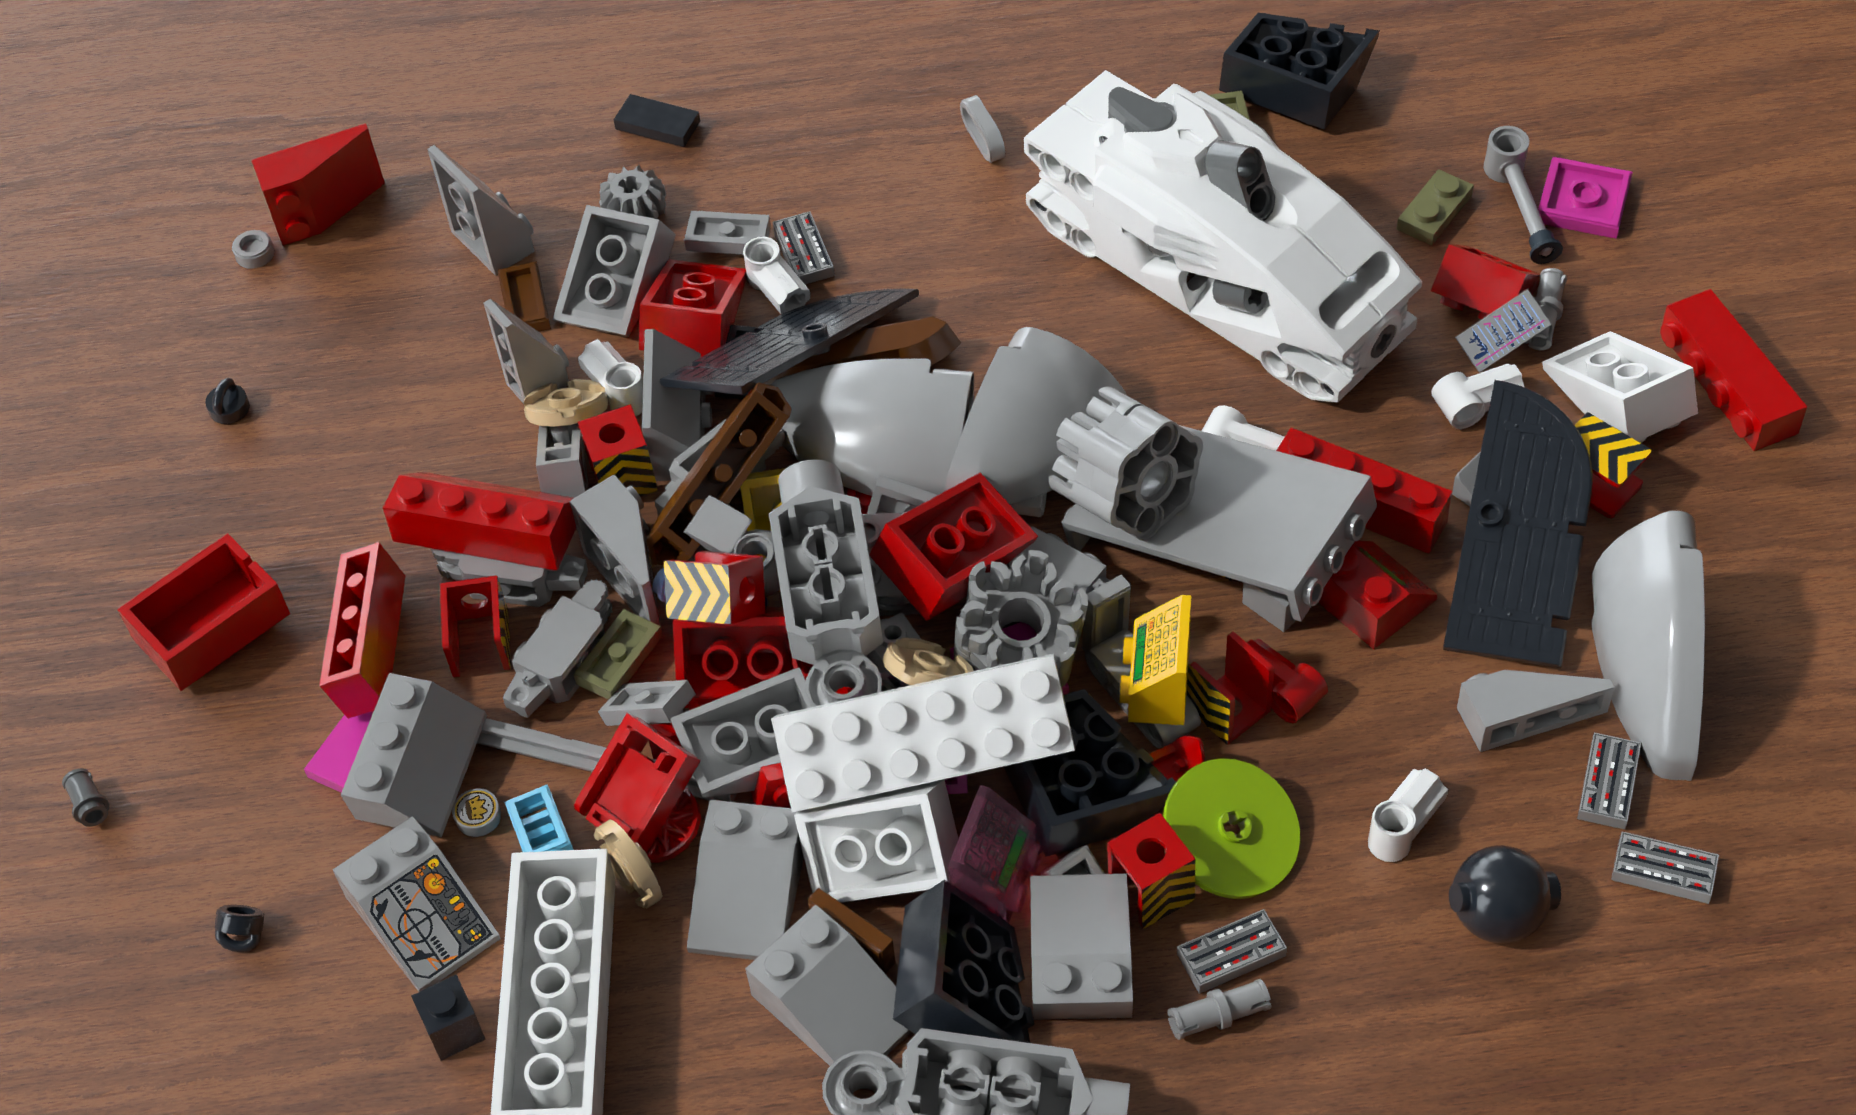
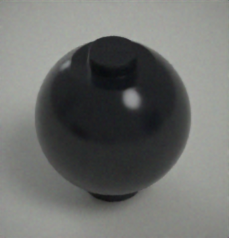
[1449,845,1561,944]

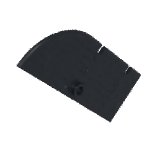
[660,288,919,395]
[1443,380,1593,668]

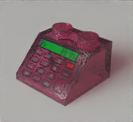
[948,785,1043,923]

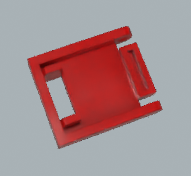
[574,713,701,853]

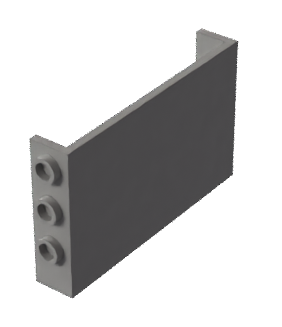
[1061,425,1377,621]

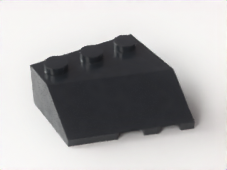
[1219,12,1380,130]
[1004,689,1176,857]
[893,879,1035,1043]

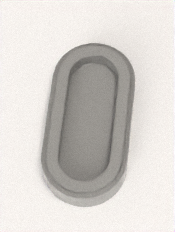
[960,95,1005,163]

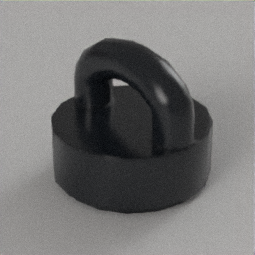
[205,377,250,424]
[214,905,265,952]

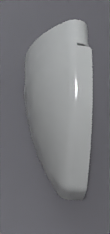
[945,327,1127,505]
[771,359,974,496]
[1592,511,1705,781]

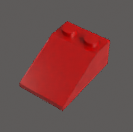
[251,123,385,246]
[639,259,747,357]
[869,472,1038,621]

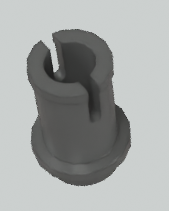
[62,768,109,827]

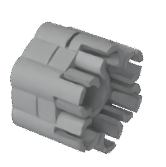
[1049,386,1203,541]
[954,550,1088,687]

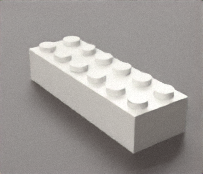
[771,654,1075,813]
[491,849,616,1115]

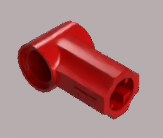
[1247,638,1328,724]

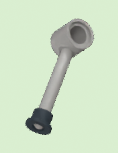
[1483,126,1563,264]

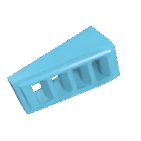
[504,784,574,852]

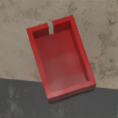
[117,533,290,691]

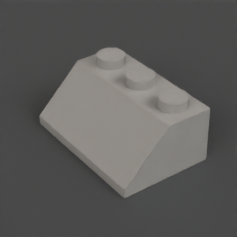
[642,329,713,481]
[341,673,487,837]

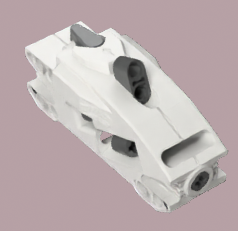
[1024,70,1422,402]

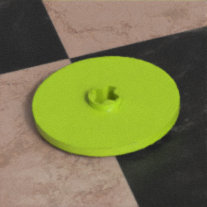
[1163,759,1300,899]

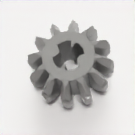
[599,165,666,219]

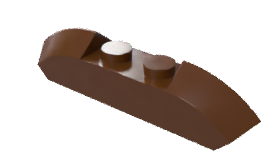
[764,316,961,385]
[646,382,792,566]

